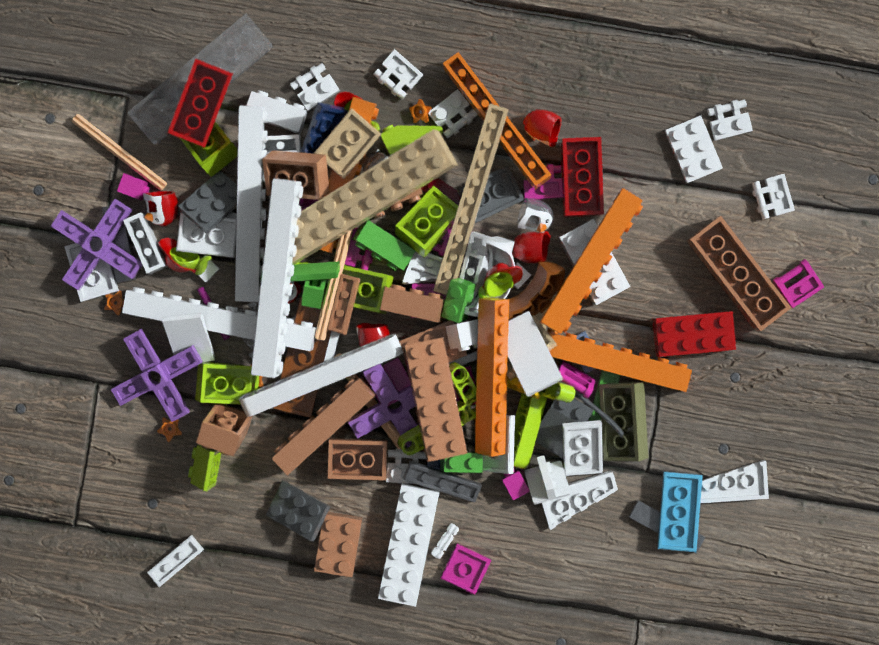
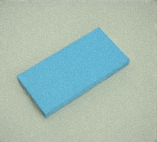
[657,471,703,552]

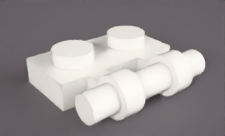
[373,49,423,100]
[290,63,340,112]
[428,89,478,139]
[707,100,753,141]
[752,174,795,220]
[386,448,426,484]

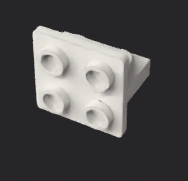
[524,455,571,505]

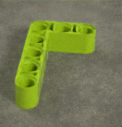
[397,362,476,455]
[513,382,575,469]

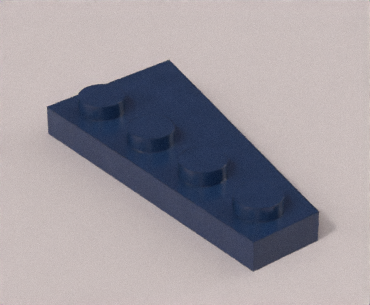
[301,102,348,154]

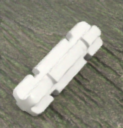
[432,523,459,559]

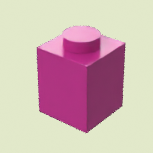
[117,173,150,201]
[501,469,530,500]

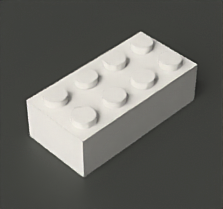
[558,219,630,305]

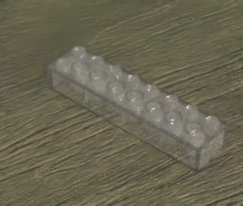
[127,13,273,145]

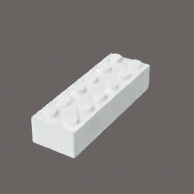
[378,483,439,606]

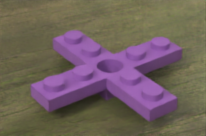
[51,199,143,290]
[111,329,203,422]
[348,363,422,447]

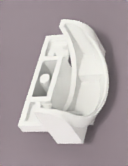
[460,232,515,317]

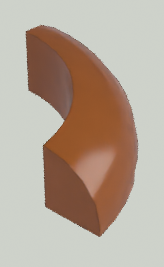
[509,262,565,321]

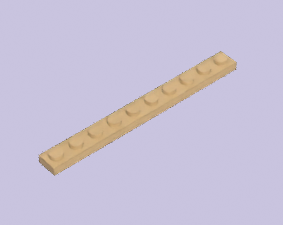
[433,103,509,295]

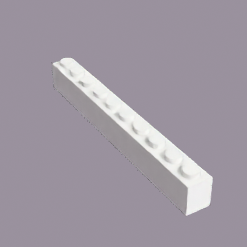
[235,105,268,302]
[251,179,303,378]
[122,287,317,351]

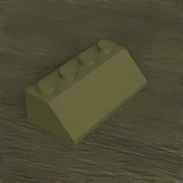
[599,382,648,461]

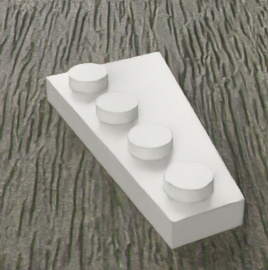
[700,460,769,503]
[542,470,618,530]

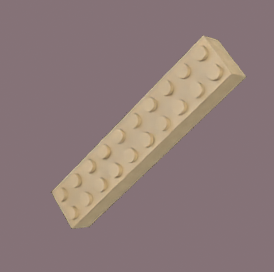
[292,130,458,265]

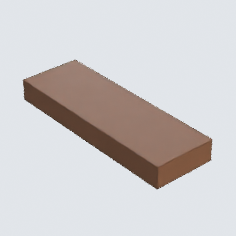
[327,274,360,335]

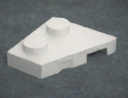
[402,251,443,285]

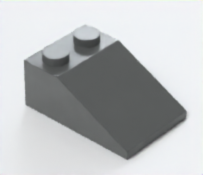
[535,399,593,458]

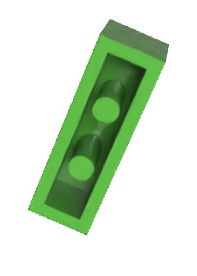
[352,220,415,271]

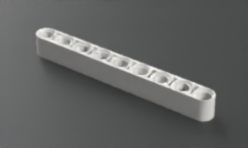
[239,334,403,417]

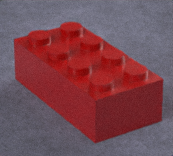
[168,58,233,147]
[561,137,604,217]
[652,311,736,357]

